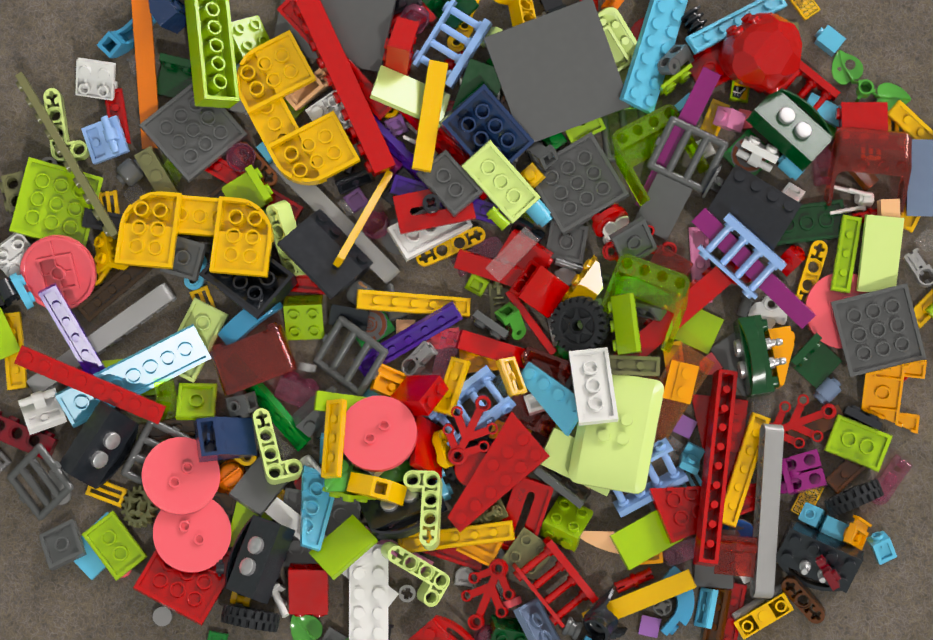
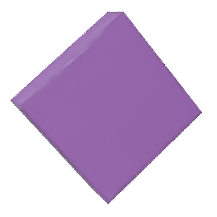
[383,113,409,137]
[343,187,369,213]
[671,413,697,439]
[638,615,661,638]

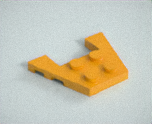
[861,360,927,434]

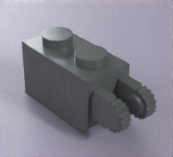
[292,386,342,437]

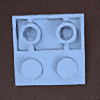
[81,115,130,165]

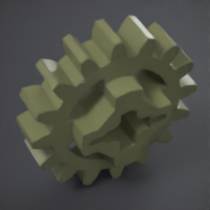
[121,485,159,528]

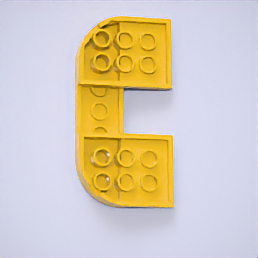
[237,30,360,185]
[114,191,274,278]

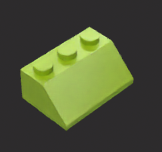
[608,293,642,355]

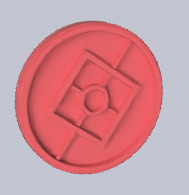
[20,235,97,309]
[805,274,869,349]
[343,396,417,472]
[142,437,220,515]
[153,500,231,573]

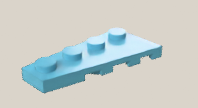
[521,361,578,436]
[300,465,334,552]

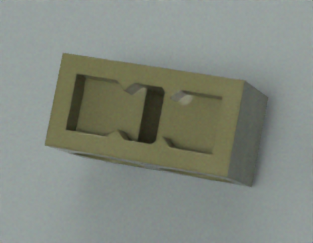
[0,171,24,215]

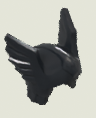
[583,588,627,640]

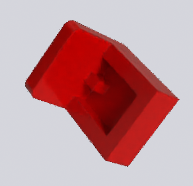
[780,244,807,277]

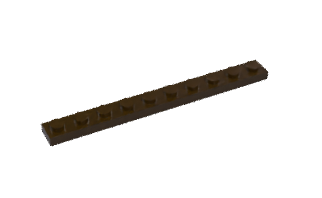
[76,184,226,322]

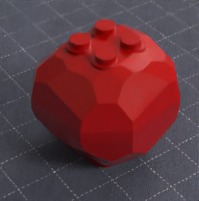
[718,12,802,94]

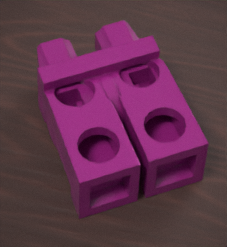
[780,449,828,495]

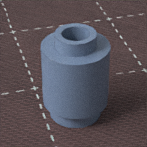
[813,377,842,405]

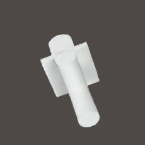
[271,581,289,618]

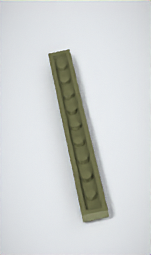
[15,72,119,240]

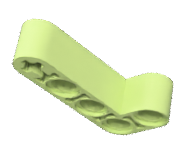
[43,88,90,163]
[266,200,305,276]
[252,408,303,485]
[403,470,443,551]
[381,541,450,607]

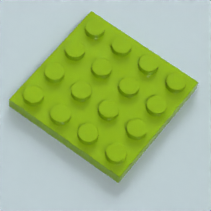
[9,157,103,247]

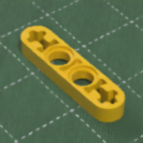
[416,227,486,267]
[795,240,828,302]

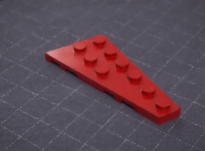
[691,394,748,485]
[448,412,550,532]
[648,483,756,544]

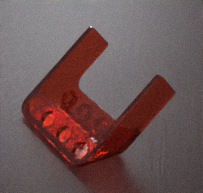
[824,127,912,212]

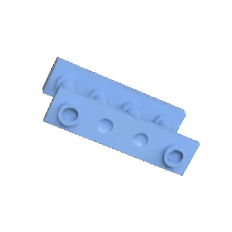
[412,0,493,89]
[698,212,787,299]
[428,365,516,448]
[612,437,689,518]

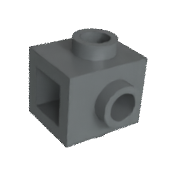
[226,390,259,418]

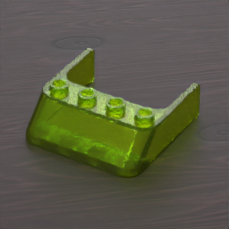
[612,104,709,206]
[601,254,690,352]

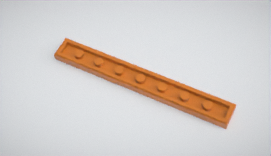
[131,0,159,149]

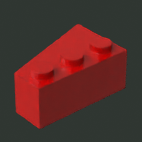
[383,16,420,77]

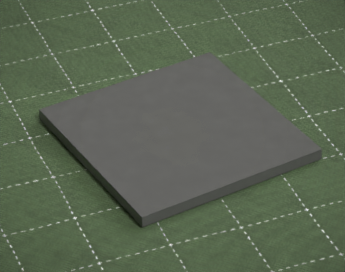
[274,0,396,72]
[483,0,631,142]

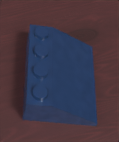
[439,84,535,163]

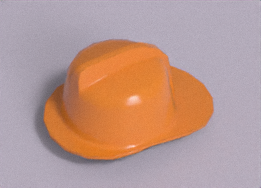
[217,459,246,494]

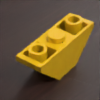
[560,255,603,302]
[346,472,407,506]
[733,593,794,640]

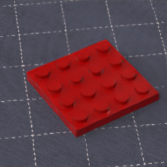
[133,550,231,626]

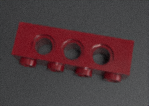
[0,411,59,460]

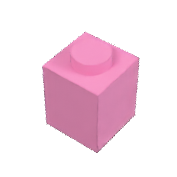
[713,106,746,133]

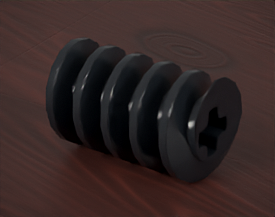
[681,6,708,36]

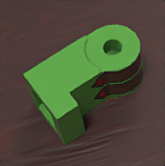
[494,302,526,340]

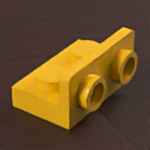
[94,231,129,272]

